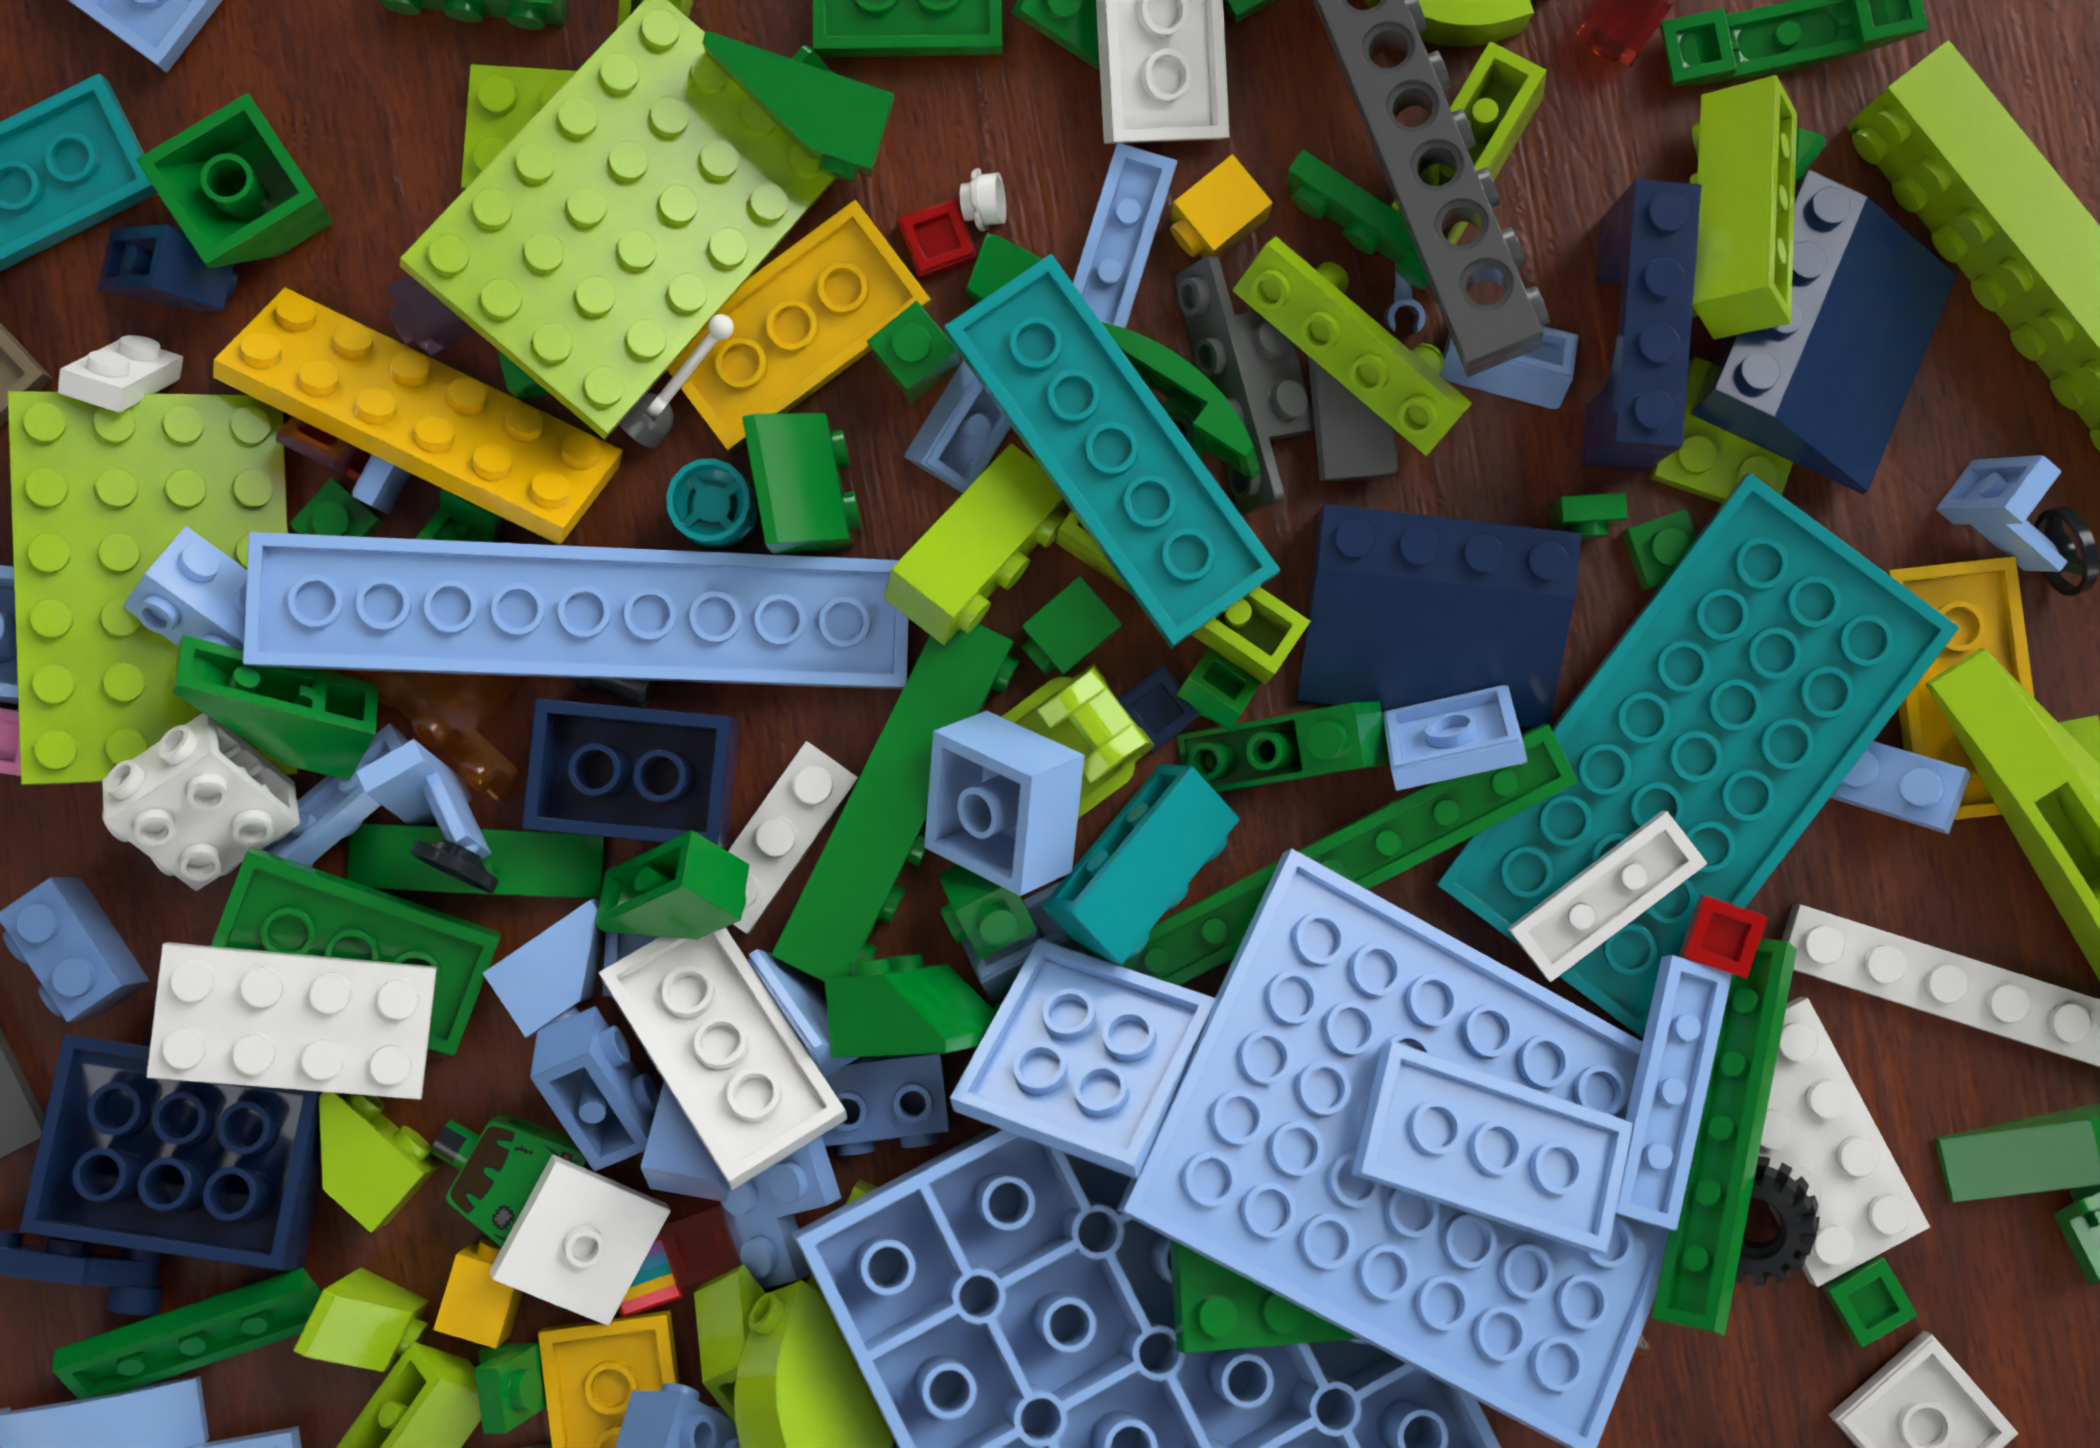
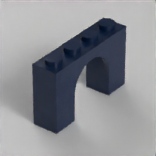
[1581,179,1702,472]

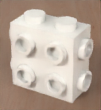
[102,713,300,891]

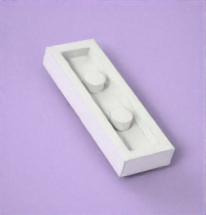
[728,741,859,934]
[1507,810,1708,982]

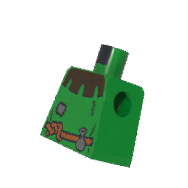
[430,1113,590,1248]

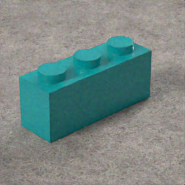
[1041,764,1240,965]

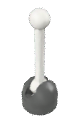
[619,314,734,449]

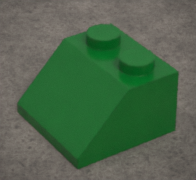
[135,93,334,269]
[742,413,862,556]
[825,954,996,1058]

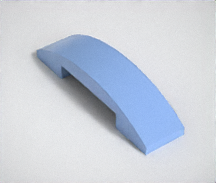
[0,1376,209,1448]

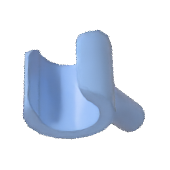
[1383,263,1426,334]

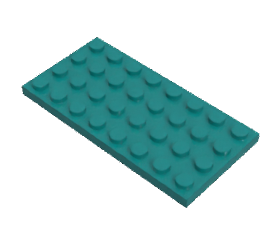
[1434,473,1960,1039]

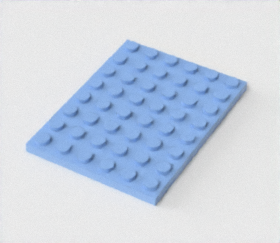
[1116,849,1668,1448]

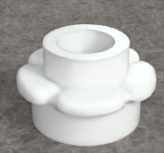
[960,168,1007,231]

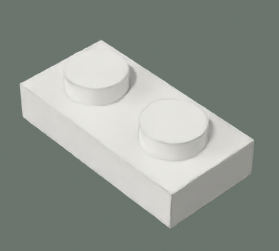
[58,335,183,413]

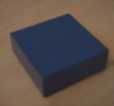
[1117,665,1201,754]

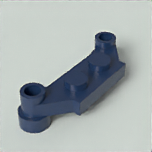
[0,1229,164,1315]

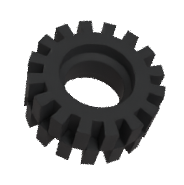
[1735,1156,1820,1286]

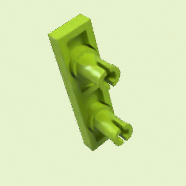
[1232,237,1472,456]

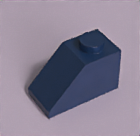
[97,224,238,311]

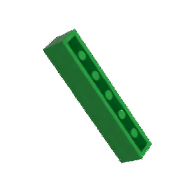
[771,624,1020,982]

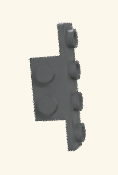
[1174,256,1315,515]

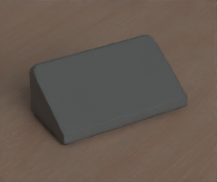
[1308,356,1398,482]

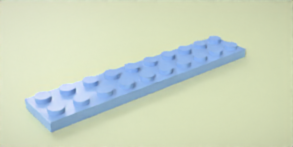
[243,532,908,689]

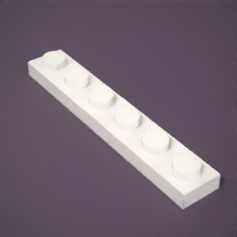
[1782,904,2100,1068]

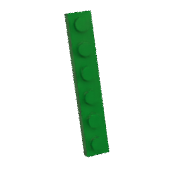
[1652,939,1797,1336]

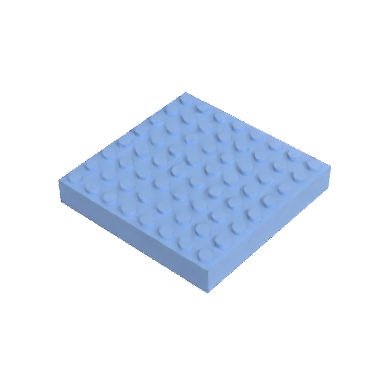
[792,1126,1501,1448]

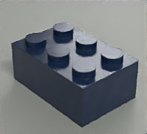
[522,698,741,847]

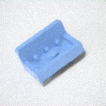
[124,526,247,650]

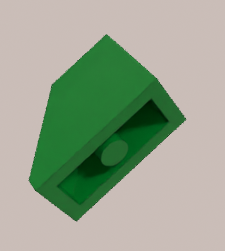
[595,830,750,940]

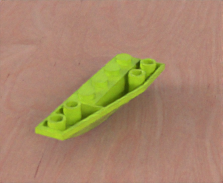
[1925,648,2100,981]

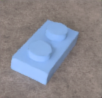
[1830,741,1971,835]

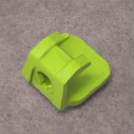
[1001,664,1155,819]

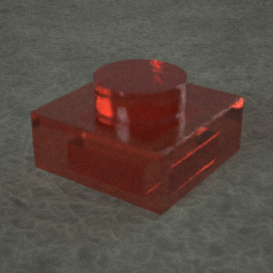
[659,1204,741,1289]

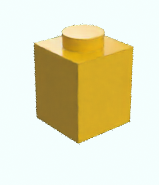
[1170,154,1273,258]
[433,1239,523,1349]

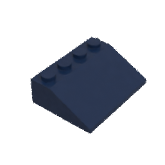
[1690,170,1957,495]
[1296,504,1582,729]
[19,1034,322,1270]

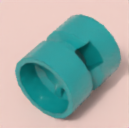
[666,458,761,552]

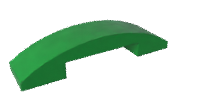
[1659,0,1928,86]
[1101,322,1260,480]
[347,824,606,898]

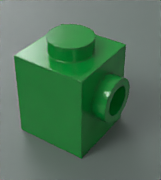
[938,864,1037,960]

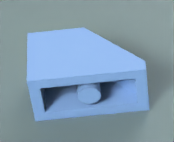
[482,899,605,1038]

